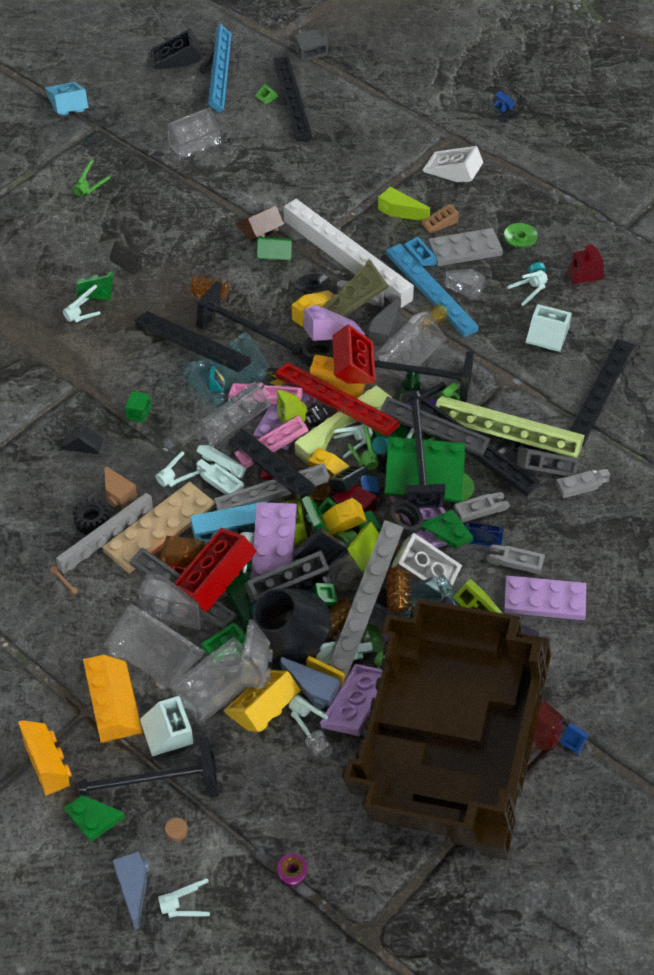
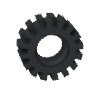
[73,498,109,535]

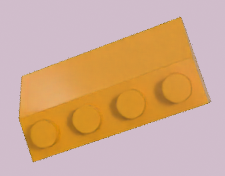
[83,655,142,743]

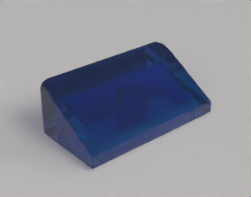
[465,522,504,546]

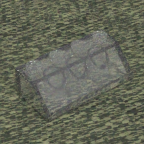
[374,310,447,381]
[195,382,271,448]
[170,637,263,725]

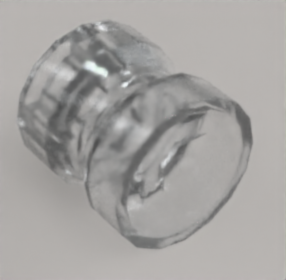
[305,730,334,761]

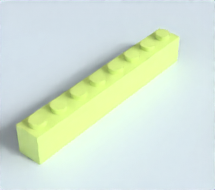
[436,396,585,458]

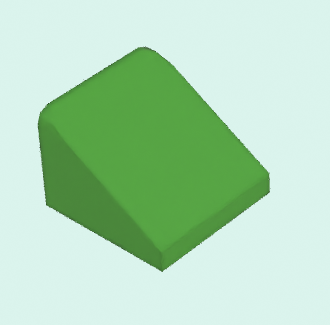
[255,84,279,104]

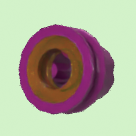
[278,854,307,887]

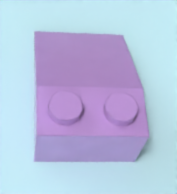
[304,305,365,341]

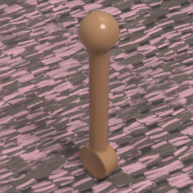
[50,566,78,595]

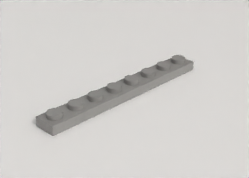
[329,520,404,679]

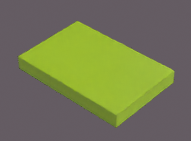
[347,522,379,574]

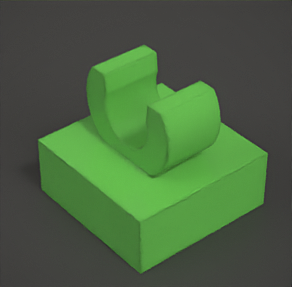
[435,382,460,400]

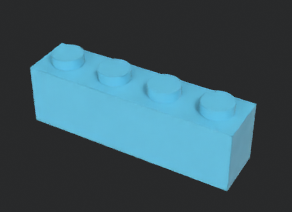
[190,501,267,546]

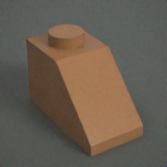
[104,467,137,511]

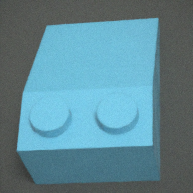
[45,82,88,115]

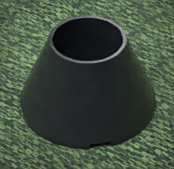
[253,589,331,666]

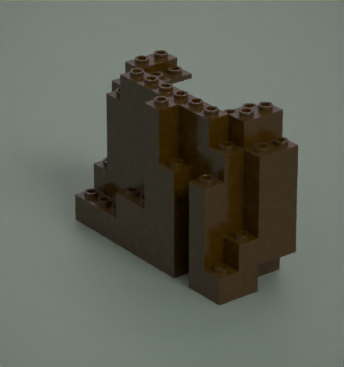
[342,599,552,861]

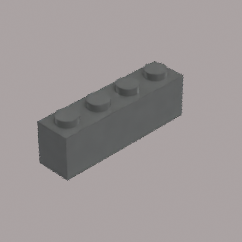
[243,551,329,603]

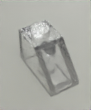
[444,269,486,300]

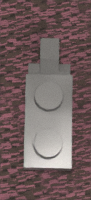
[556,469,610,498]

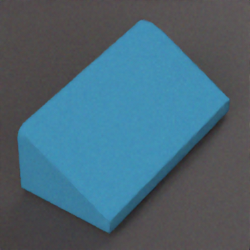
[404,237,437,266]

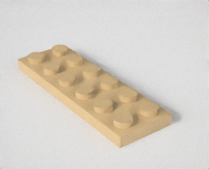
[103,482,216,574]

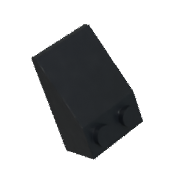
[151,28,202,69]

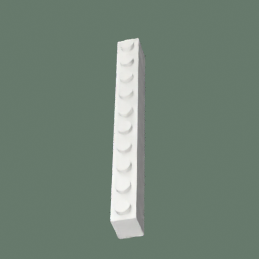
[284,199,414,308]

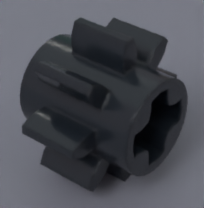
[306,403,328,426]

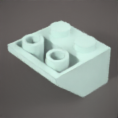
[526,304,572,352]
[140,696,193,756]

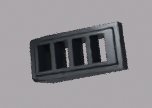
[328,465,368,493]

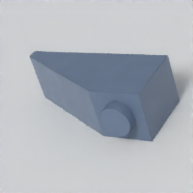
[280,657,340,709]
[113,851,149,930]

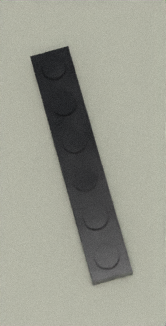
[229,429,316,501]

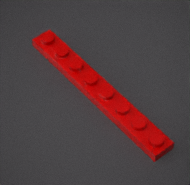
[275,362,399,437]

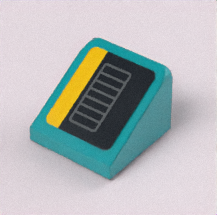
[209,366,225,392]

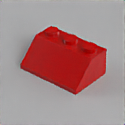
[332,324,376,384]

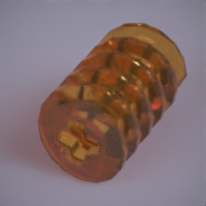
[191,274,229,300]
[386,567,413,613]
[327,598,352,641]

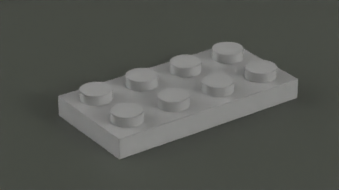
[428,228,503,266]

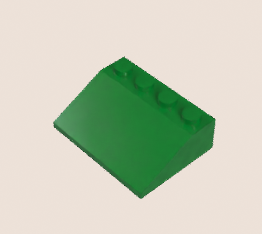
[384,437,465,502]

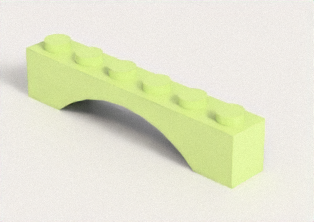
[295,385,392,466]

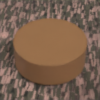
[165,818,188,842]

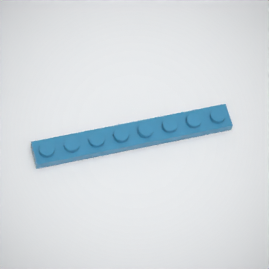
[208,24,232,113]
[386,243,479,338]

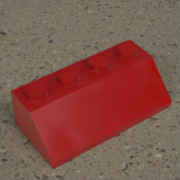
[170,528,257,612]

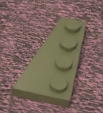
[323,259,389,317]

